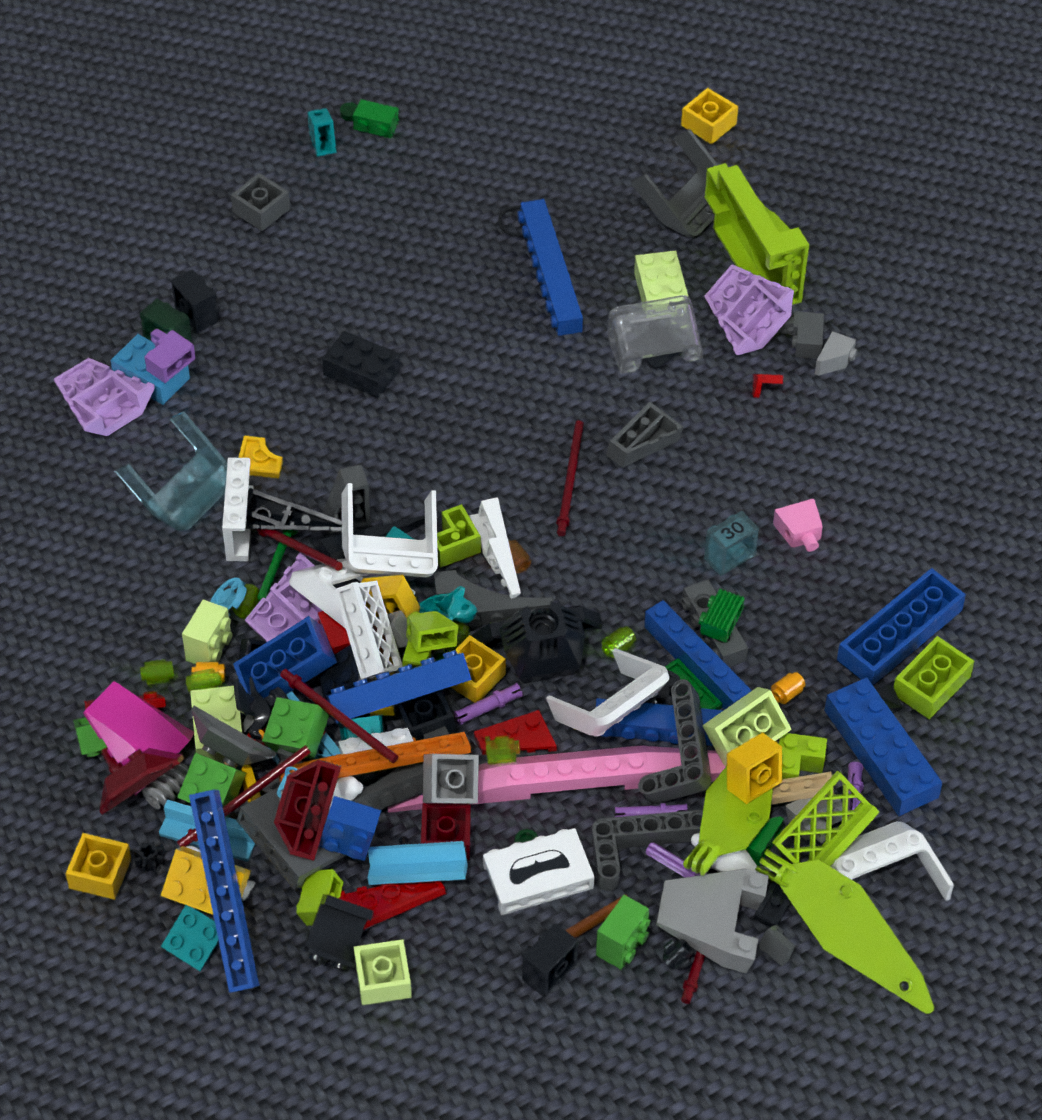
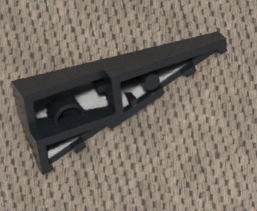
[246,488,342,531]
[309,515,425,560]

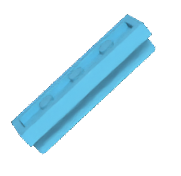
[159,800,256,861]
[368,841,468,885]

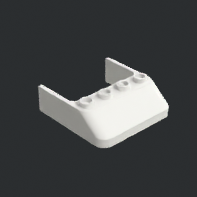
[341,483,438,577]
[289,558,415,628]
[546,648,669,736]
[831,822,954,901]

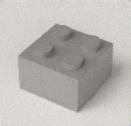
[423,754,479,804]

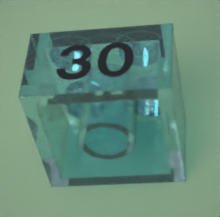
[704,511,759,576]

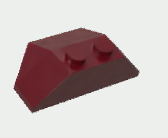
[99,748,185,815]
[274,759,341,861]

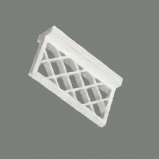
[334,581,402,679]

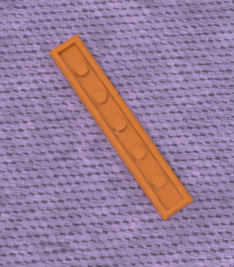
[325,732,471,778]

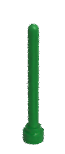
[257,530,298,601]

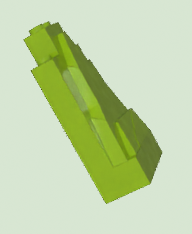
[705,163,809,305]

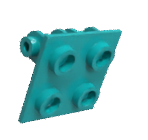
[161,905,219,972]

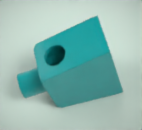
[307,108,337,157]
[339,715,385,741]

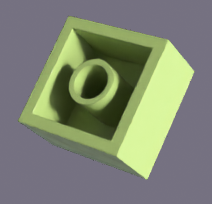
[182,600,233,664]
[354,940,411,1005]

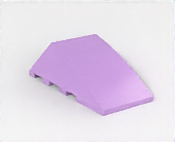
[705,264,794,355]
[54,358,155,436]
[245,552,322,642]

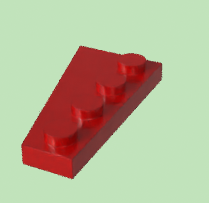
[339,881,446,930]

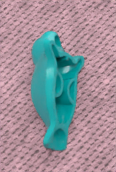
[418,586,477,624]

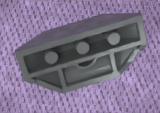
[191,706,277,768]

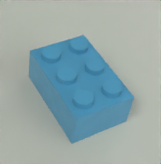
[111,334,190,405]

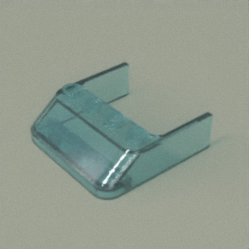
[115,411,228,531]

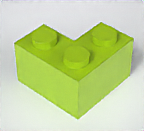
[437,504,481,568]
[778,733,827,779]

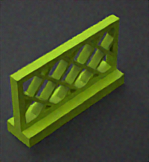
[772,771,879,866]

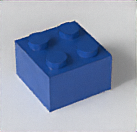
[318,796,381,861]

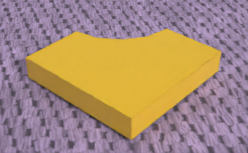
[238,436,283,478]

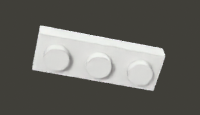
[338,728,413,755]

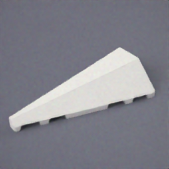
[469,497,521,599]

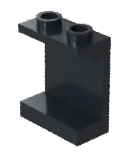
[303,894,374,971]

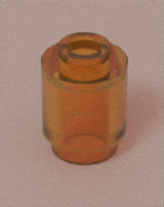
[508,540,531,573]

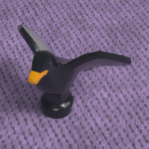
[234,677,288,740]

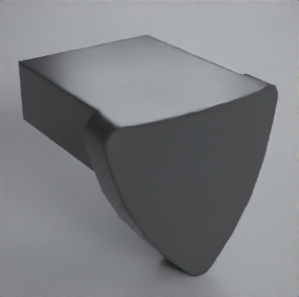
[759,925,795,966]

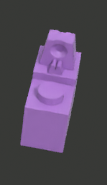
[144,328,195,383]

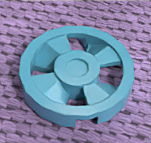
[210,577,247,615]

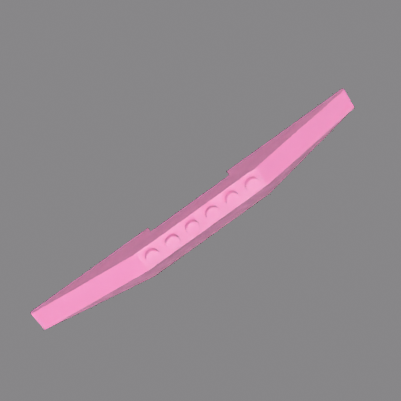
[388,746,726,813]

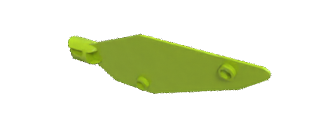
[683,740,777,876]
[755,849,934,1014]

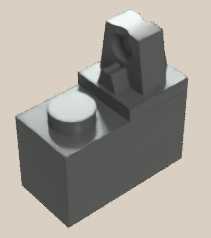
[777,311,824,359]

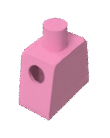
[773,498,823,552]

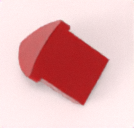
[752,374,784,398]

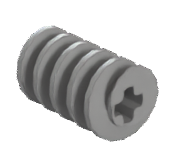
[142,762,189,810]

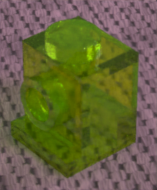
[485,736,520,765]

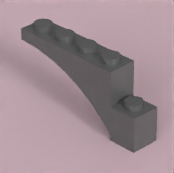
[434,570,553,627]
[351,726,449,810]

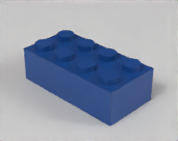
[233,616,337,698]

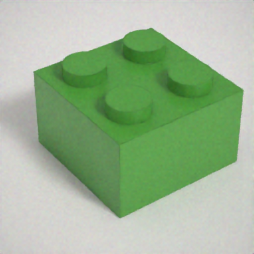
[262,697,329,759]
[177,753,247,817]
[596,895,650,970]

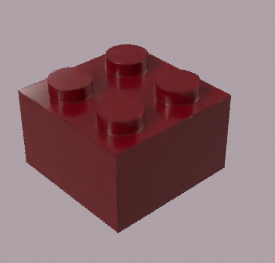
[421,803,471,860]

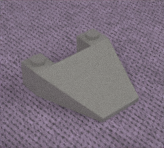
[656,869,769,973]

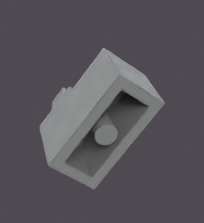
[786,794,842,843]

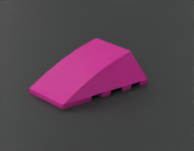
[83,681,194,795]

